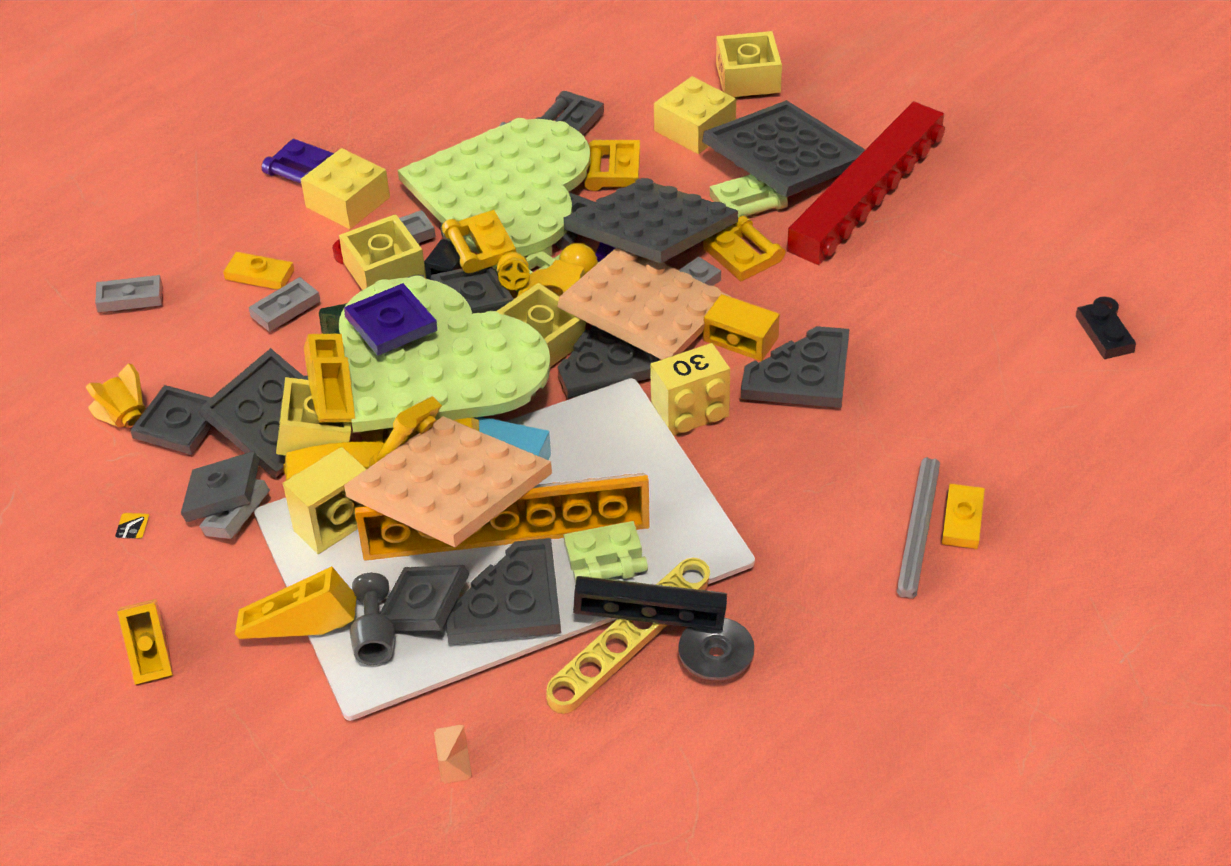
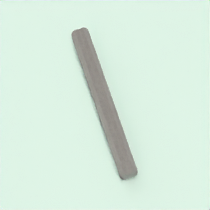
[897,457,940,599]

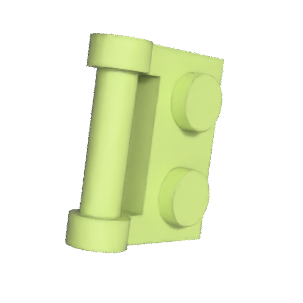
[710,174,788,218]

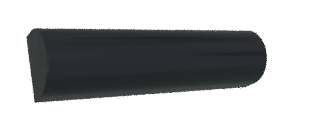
[573,576,727,631]

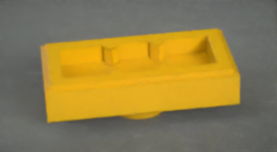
[223,252,294,290]
[942,483,985,549]

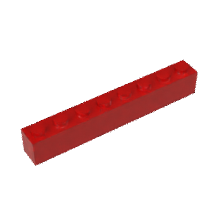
[787,101,945,265]

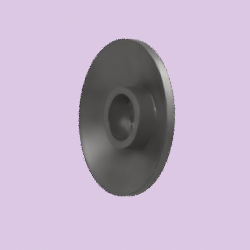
[679,618,754,680]

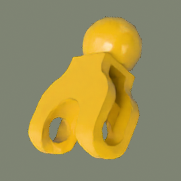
[517,243,598,297]

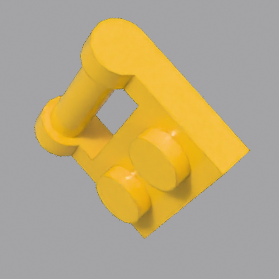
[585,140,640,191]
[442,210,516,273]
[703,216,786,282]
[369,396,442,467]

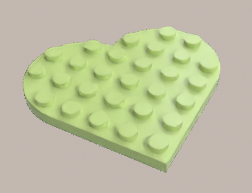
[397,118,591,256]
[339,276,550,433]

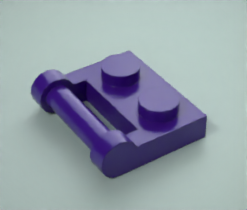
[261,138,334,184]

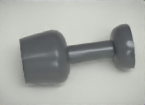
[350,572,395,665]

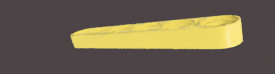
[546,557,710,714]

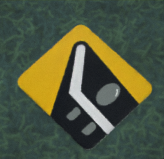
[115,513,149,539]

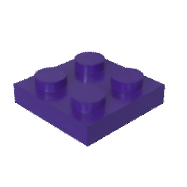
[344,283,438,356]

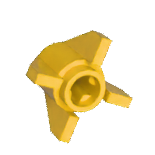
[86,364,146,428]

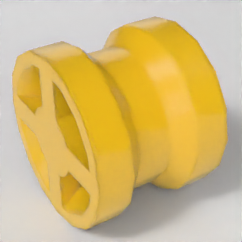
[497,252,530,290]

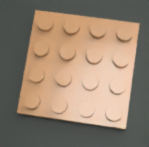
[557,248,731,359]
[344,416,552,547]

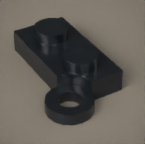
[1075,296,1136,359]

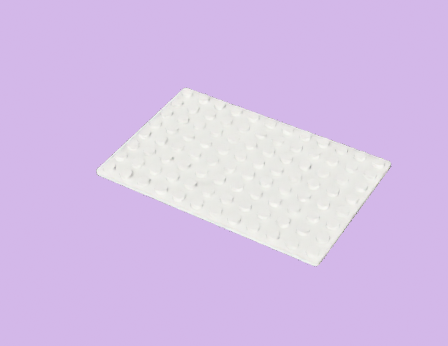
[254,378,755,721]

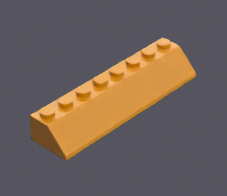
[355,473,650,561]

